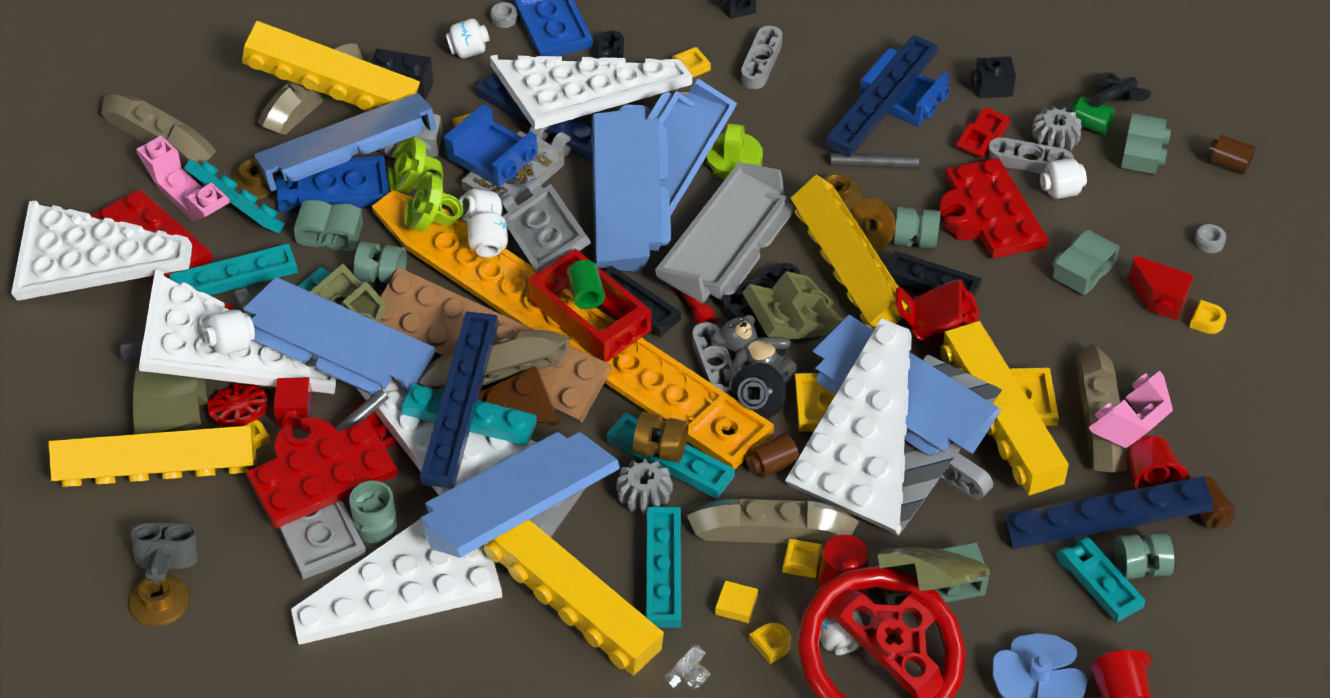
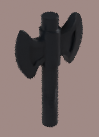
[1091,72,1152,107]

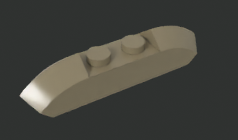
[258,43,363,134]
[101,94,216,166]
[417,330,570,391]
[1076,344,1127,472]
[687,499,859,545]

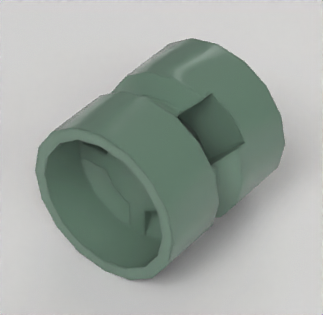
[894,206,940,249]
[354,241,407,285]
[349,481,397,543]
[1114,531,1175,580]

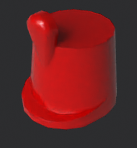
[1128,435,1190,489]
[817,534,870,596]
[1090,650,1153,698]

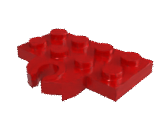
[939,158,1049,259]
[90,189,212,282]
[246,417,398,529]

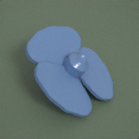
[993,633,1088,698]

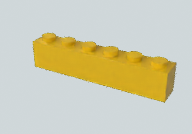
[242,21,420,111]
[791,174,909,328]
[940,321,1069,496]
[49,426,257,487]
[484,520,664,676]

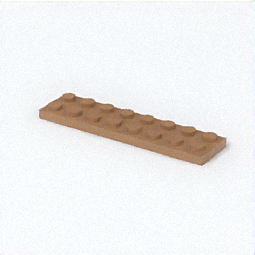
[380,267,612,423]

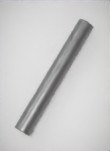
[831,153,919,168]
[335,389,389,432]

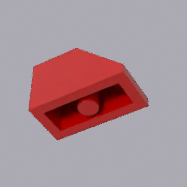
[1128,255,1194,320]

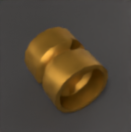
[633,411,689,463]

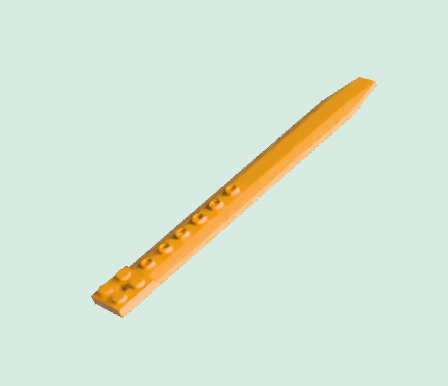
[372,190,774,469]

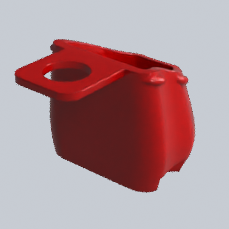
[896,279,980,347]

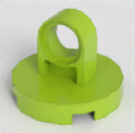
[705,123,763,179]
[387,136,444,194]
[404,171,463,233]

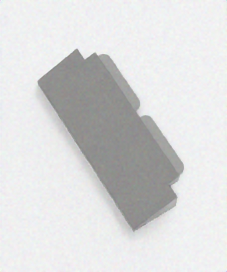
[655,162,794,303]

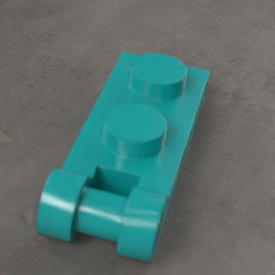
[1056,537,1146,623]

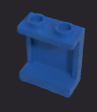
[859,48,950,127]
[444,104,538,188]

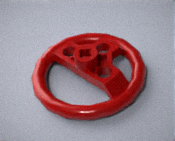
[797,566,966,698]

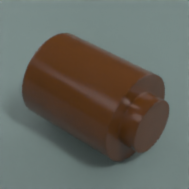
[1208,135,1256,174]
[746,433,799,478]
[1198,477,1236,529]

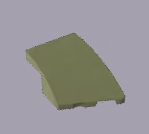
[310,264,387,323]
[742,271,845,339]
[133,362,208,435]
[877,547,991,591]

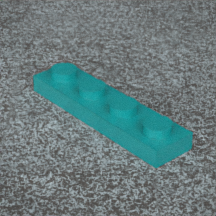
[184,159,285,234]
[169,244,298,295]
[402,384,537,446]
[607,412,735,499]
[646,507,681,628]

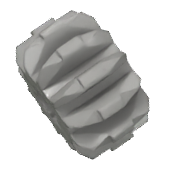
[1032,106,1082,152]
[616,458,673,515]

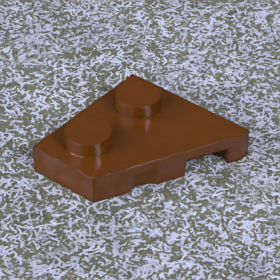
[479,366,561,426]

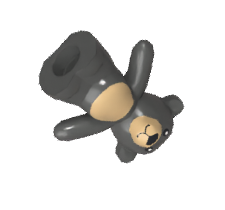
[713,315,797,384]

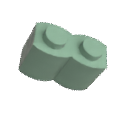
[1121,113,1171,174]
[294,200,363,251]
[1052,230,1120,295]

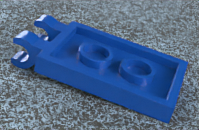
[513,0,593,56]
[275,156,389,212]

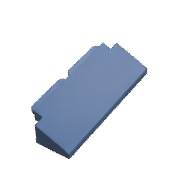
[647,79,738,216]
[254,93,436,191]
[592,108,671,273]
[243,277,436,394]
[813,315,1001,456]
[420,432,620,558]

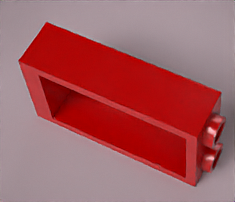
[528,248,651,362]

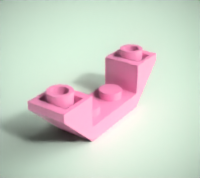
[136,136,230,222]
[1089,370,1173,448]

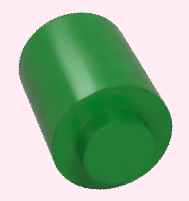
[1069,96,1116,135]
[566,260,605,309]

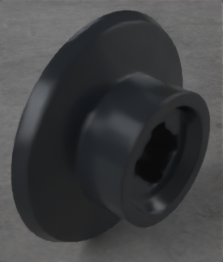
[731,363,786,419]

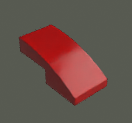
[956,107,1010,159]

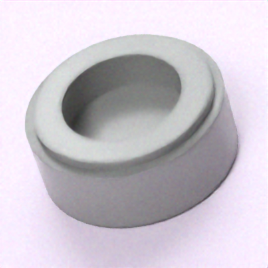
[490,2,518,28]
[1194,224,1226,253]

